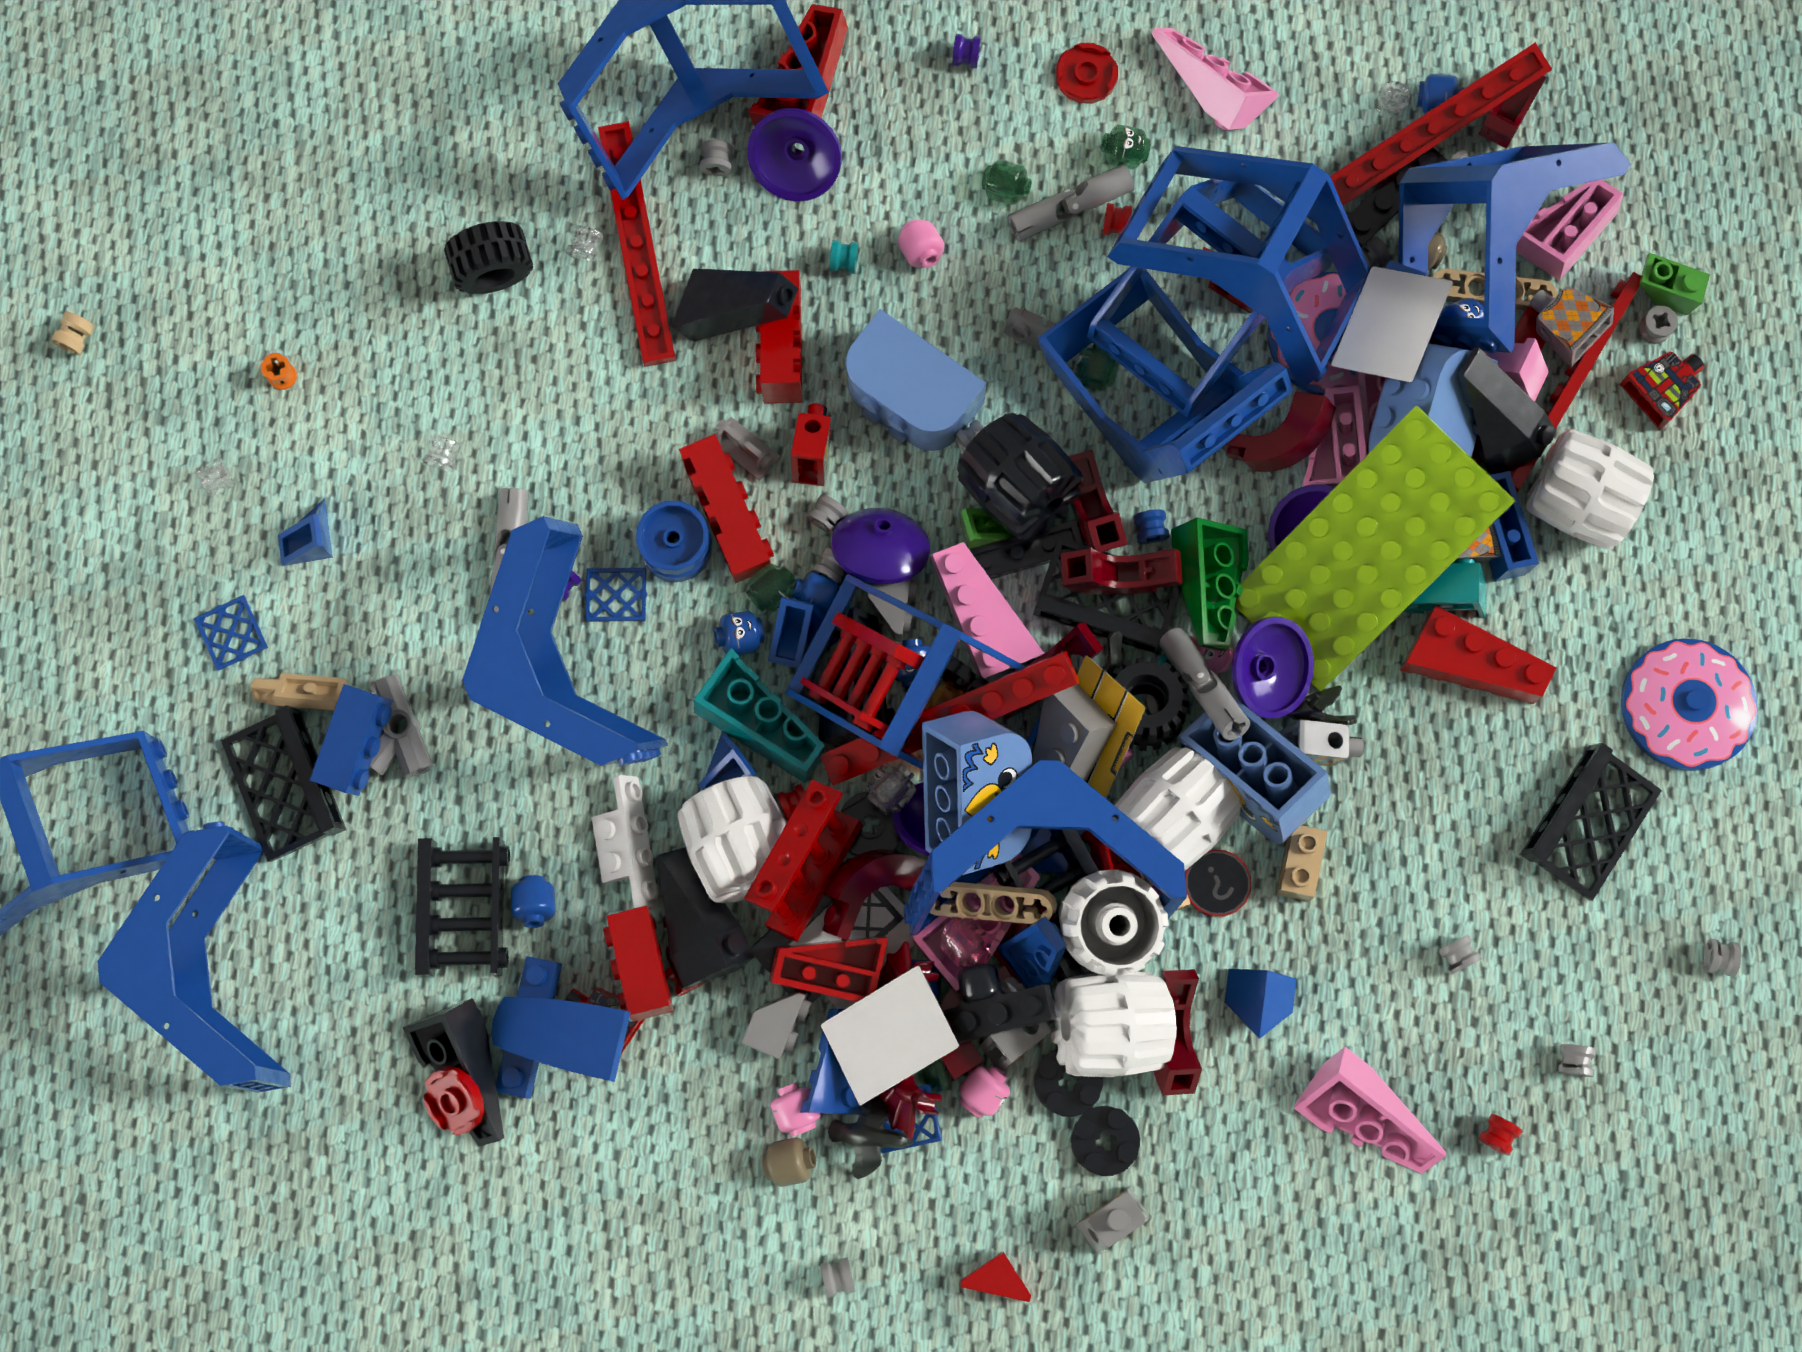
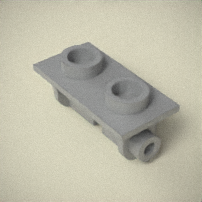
[1003,307,1056,352]
[715,417,781,481]

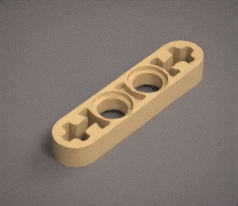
[1433,269,1557,312]
[930,882,1057,924]

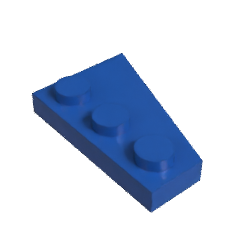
[996,916,1067,989]
[800,1008,862,1115]

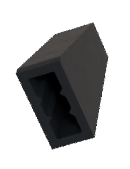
[671,268,798,341]

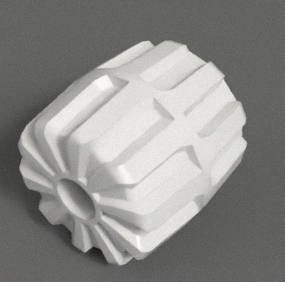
[1526,429,1654,549]
[1112,747,1242,870]
[677,776,786,903]
[1058,869,1169,976]
[1051,972,1176,1077]

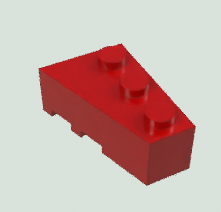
[603,905,674,1022]

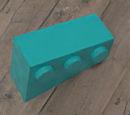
[1403,559,1486,618]

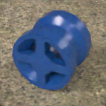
[1133,509,1170,544]

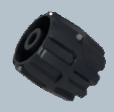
[957,413,1084,540]

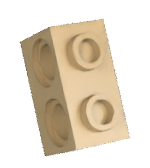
[1276,825,1328,902]

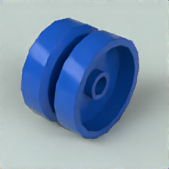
[636,500,712,582]

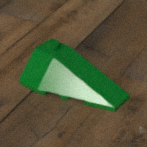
[1171,517,1249,651]

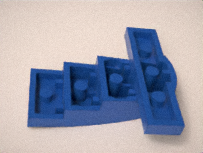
[491,956,631,1099]

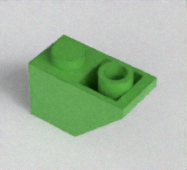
[1639,253,1710,315]

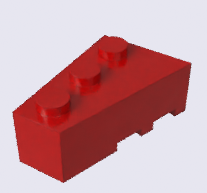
[769,936,888,1002]

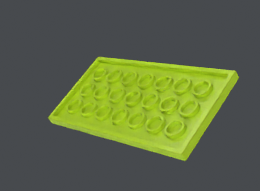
[1235,406,1516,692]

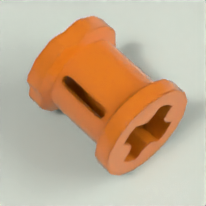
[261,353,297,390]

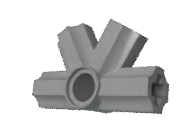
[370,674,434,778]

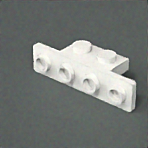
[592,775,659,909]

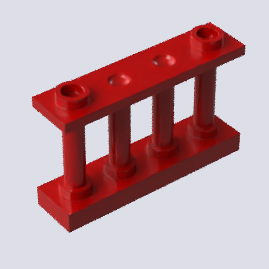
[800,611,925,732]
[744,780,863,942]

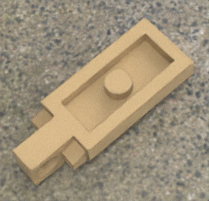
[250,673,348,711]

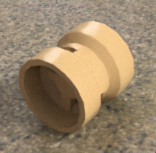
[50,311,95,356]

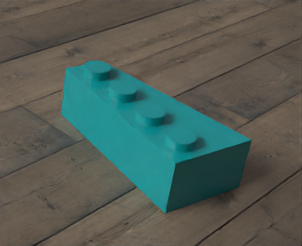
[693,648,825,784]

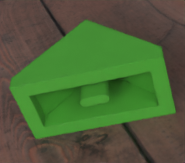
[960,508,1014,549]

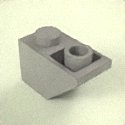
[868,578,918,641]
[742,989,812,1059]

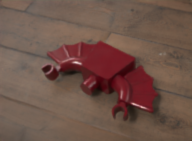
[877,941,942,1139]

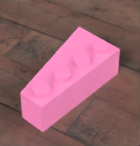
[929,542,1045,678]

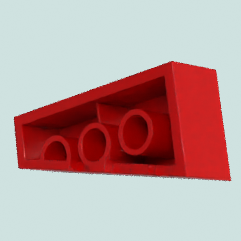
[748,4,848,127]
[755,270,803,404]
[679,434,774,584]
[1399,606,1557,704]

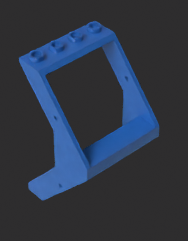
[558,0,829,200]
[1398,142,1631,353]
[1107,146,1370,389]
[1087,179,1333,417]
[1037,269,1293,483]
[462,516,668,766]
[785,574,1041,770]
[0,731,194,936]
[904,760,1187,935]
[97,822,291,1093]

